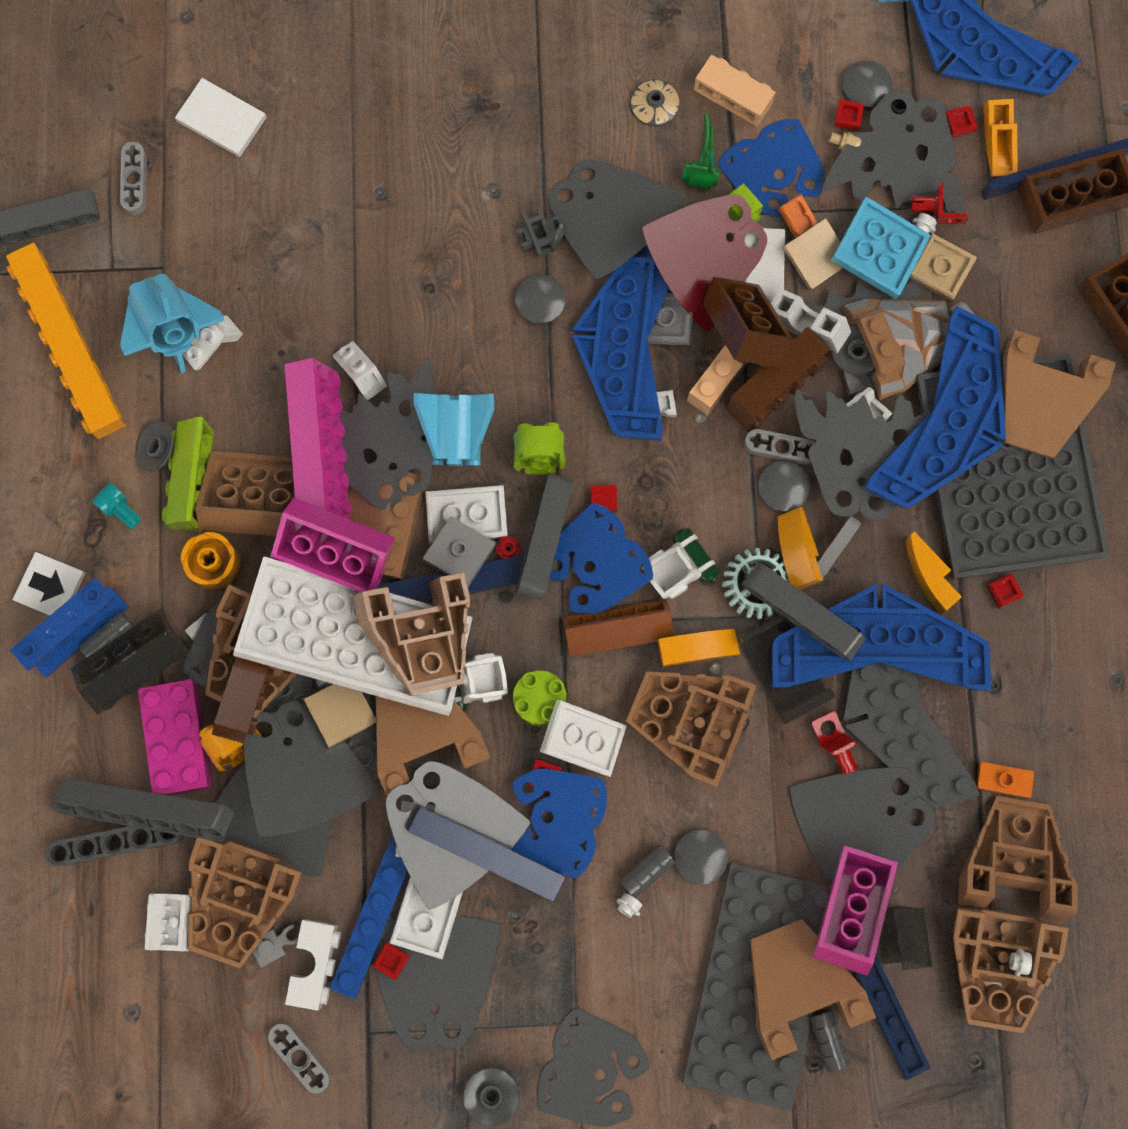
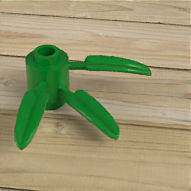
[682,113,720,190]

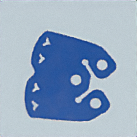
[718,119,824,217]
[549,503,653,614]
[511,769,607,878]

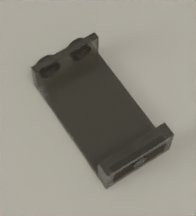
[738,612,835,725]
[879,905,932,970]

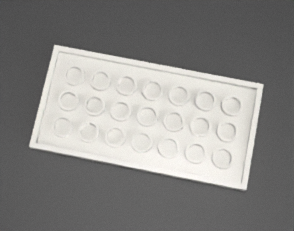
[233,557,472,716]

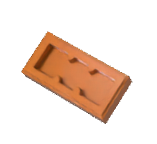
[778,194,818,238]
[976,762,1035,798]

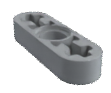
[120,142,147,216]
[744,429,816,465]
[817,516,861,584]
[268,1023,331,1094]

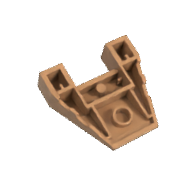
[1001,330,1116,459]
[353,572,470,696]
[376,696,492,797]
[958,796,1078,923]
[750,919,876,1060]

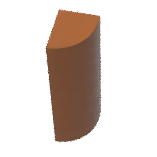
[562,599,674,657]

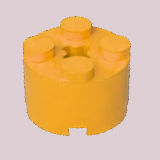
[181,532,240,590]
[199,725,263,772]

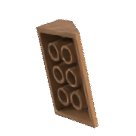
[195,451,295,536]
[347,469,424,581]

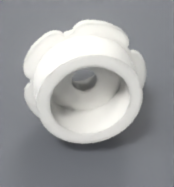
[912,213,937,234]
[617,893,642,918]
[1009,948,1032,977]

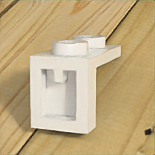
[182,315,243,370]
[333,341,387,400]

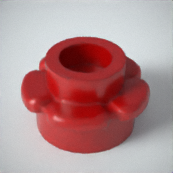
[495,536,521,559]

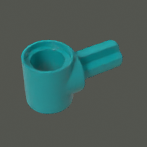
[91,482,141,529]

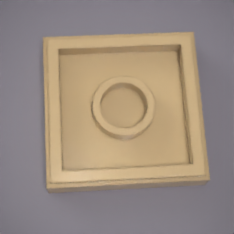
[782,218,842,290]
[909,233,977,302]
[304,684,376,748]

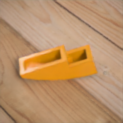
[983,99,1018,177]
[778,507,824,590]
[905,531,962,615]
[657,629,740,668]

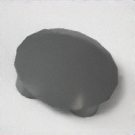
[842,61,892,110]
[515,275,566,325]
[758,461,810,512]
[674,830,728,884]

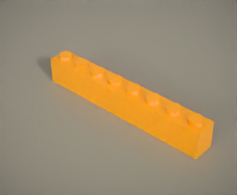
[6,242,127,440]

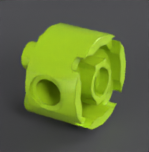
[513,422,566,475]
[513,670,567,727]

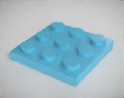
[831,197,931,299]

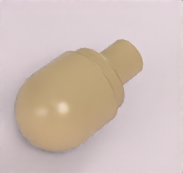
[829,132,861,151]

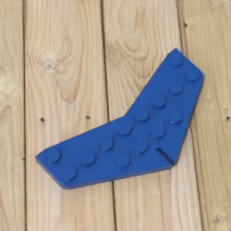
[909,0,1081,96]
[572,245,669,441]
[864,306,1006,509]
[772,583,991,691]

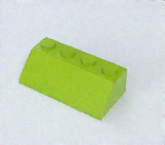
[162,417,214,532]

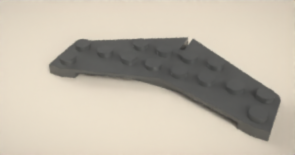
[841,592,980,808]

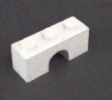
[771,288,851,353]
[285,919,341,1011]

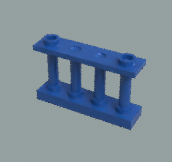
[10,577,130,678]

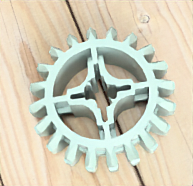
[722,548,790,620]

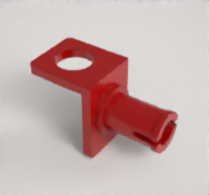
[911,184,968,225]
[811,711,858,774]

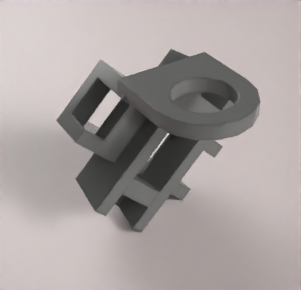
[516,208,567,257]

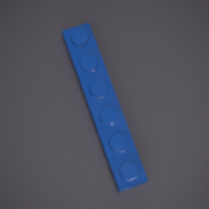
[330,835,408,999]

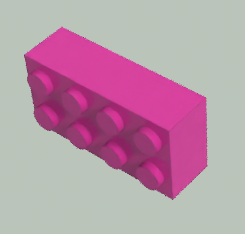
[270,498,395,592]
[138,679,214,796]
[812,845,898,975]

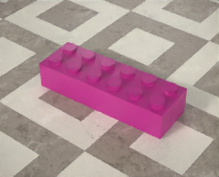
[284,358,351,520]

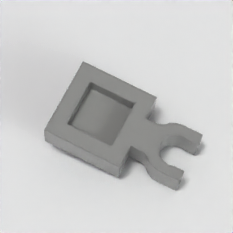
[253,924,298,968]

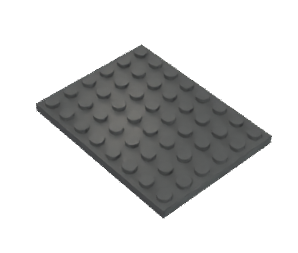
[916,354,1110,580]

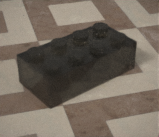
[71,607,190,715]

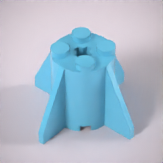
[120,274,225,373]
[414,393,494,466]

